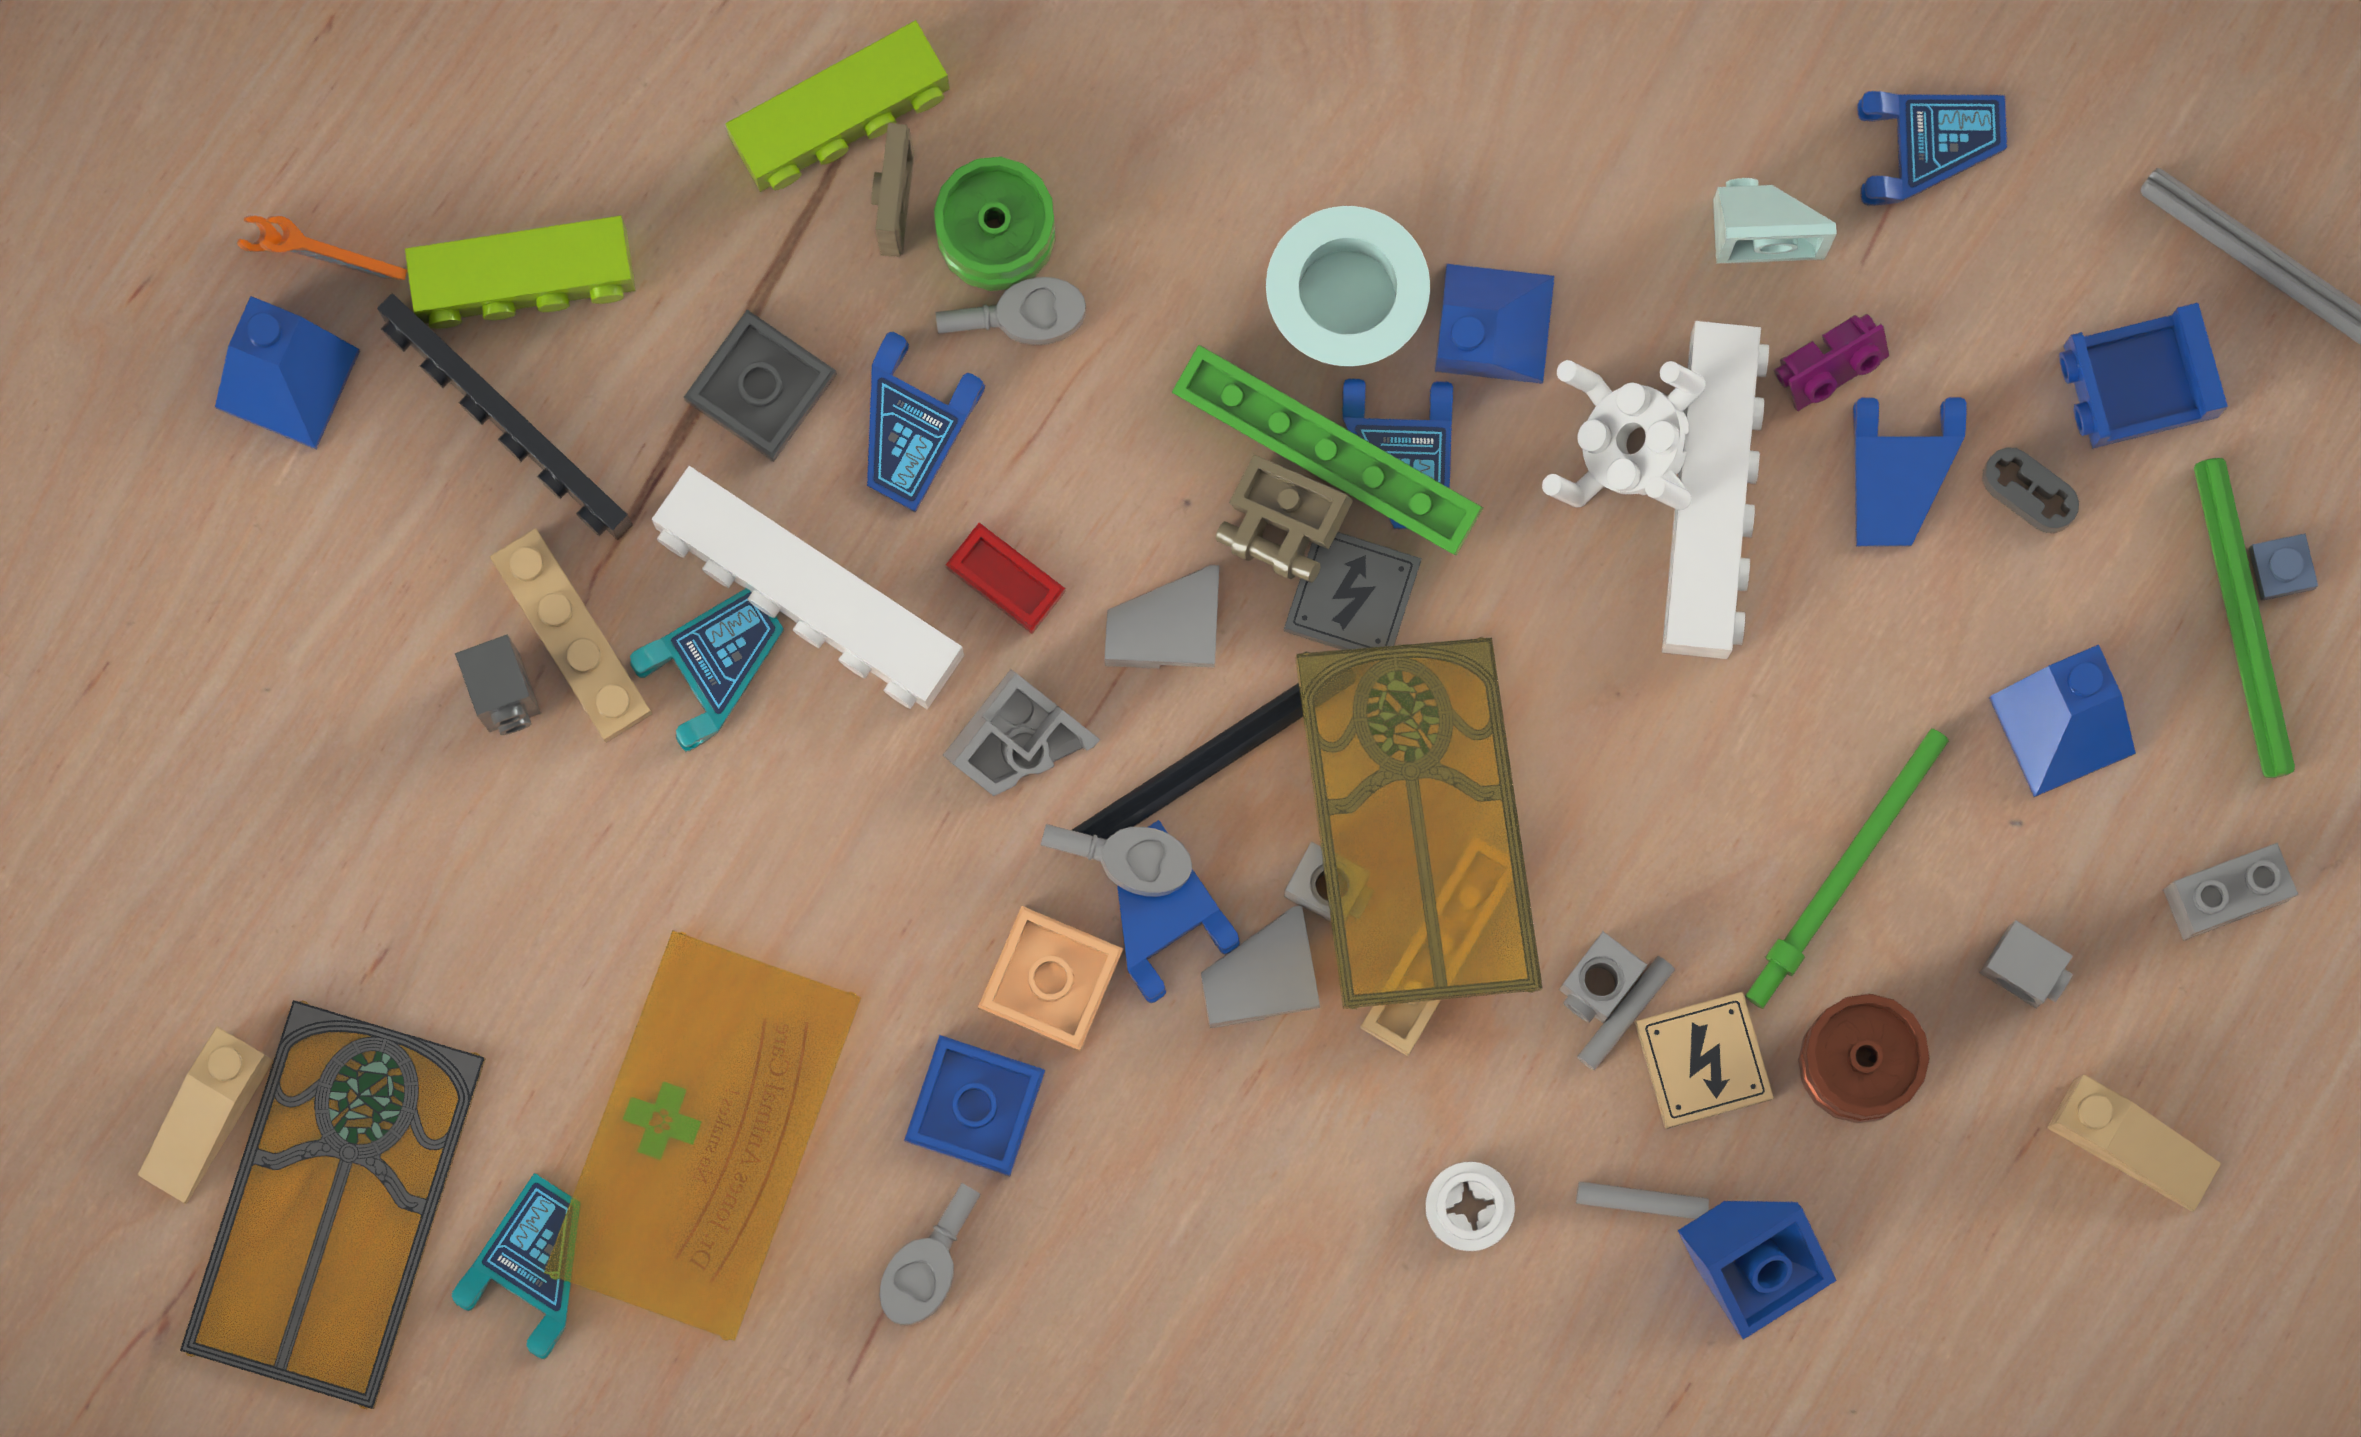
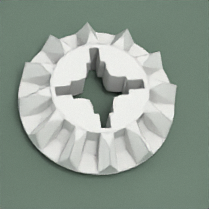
[1426,1162,1515,1251]

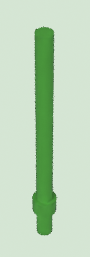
[1745,728,1949,1009]

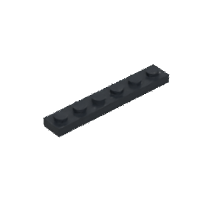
[377,293,633,540]

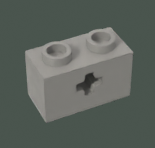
[2163,843,2298,941]

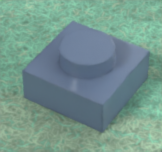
[2248,533,2318,601]

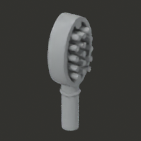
[936,277,1086,345]
[1041,824,1192,897]
[879,1183,981,1325]

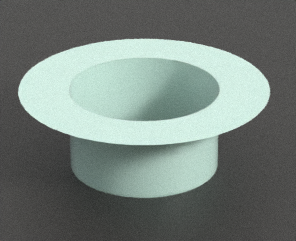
[1266,206,1430,366]

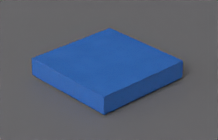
[904,1035,1045,1177]

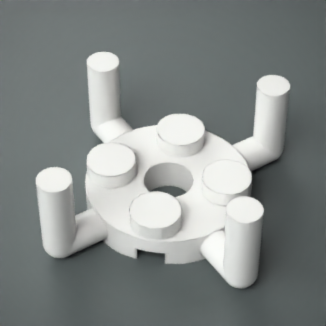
[1542,360,1706,510]

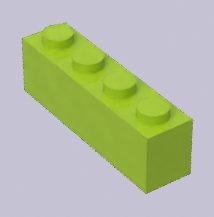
[725,20,950,192]
[405,215,636,329]

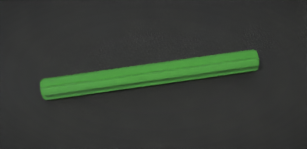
[2194,458,2295,778]

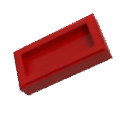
[945,522,1066,634]

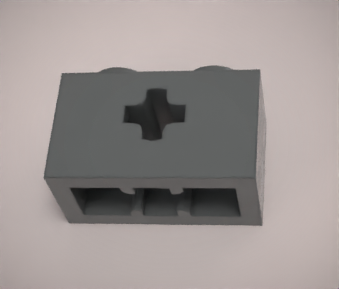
[455,634,541,735]

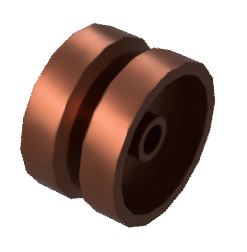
[1798,994,1930,1123]

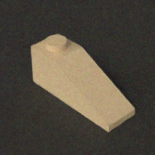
[138,1026,274,1204]
[2047,1074,2221,1212]

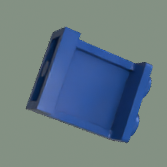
[2059,303,2228,449]

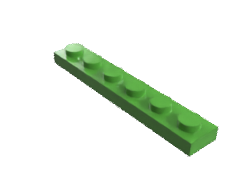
[1172,345,1483,555]

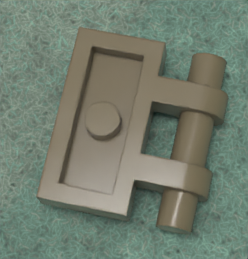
[1216,455,1353,583]

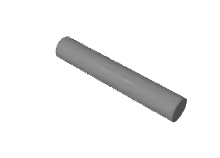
[1577,956,1675,1071]
[1576,1181,1709,1219]

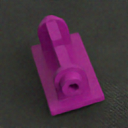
[1774,314,1889,412]

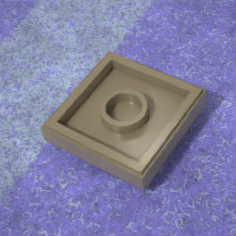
[871,123,914,257]

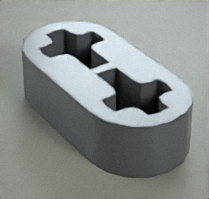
[1982,448,2079,533]

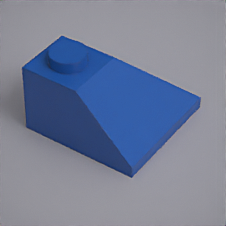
[1435,264,1555,384]
[215,296,360,449]
[1989,644,2136,797]
[1678,1201,1837,1340]

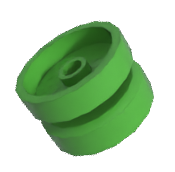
[934,157,1056,291]

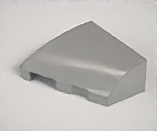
[1105,565,1219,669]
[943,669,1100,796]
[1201,905,1320,1028]

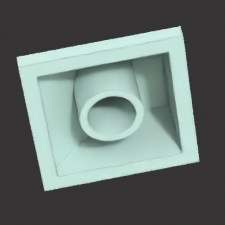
[1713,178,1837,264]

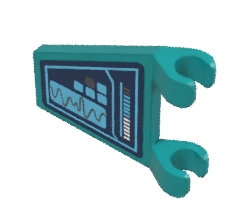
[630,588,784,752]
[451,1173,581,1359]

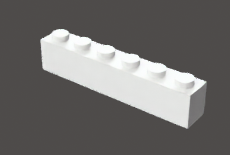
[1662,321,1769,659]
[652,466,964,710]

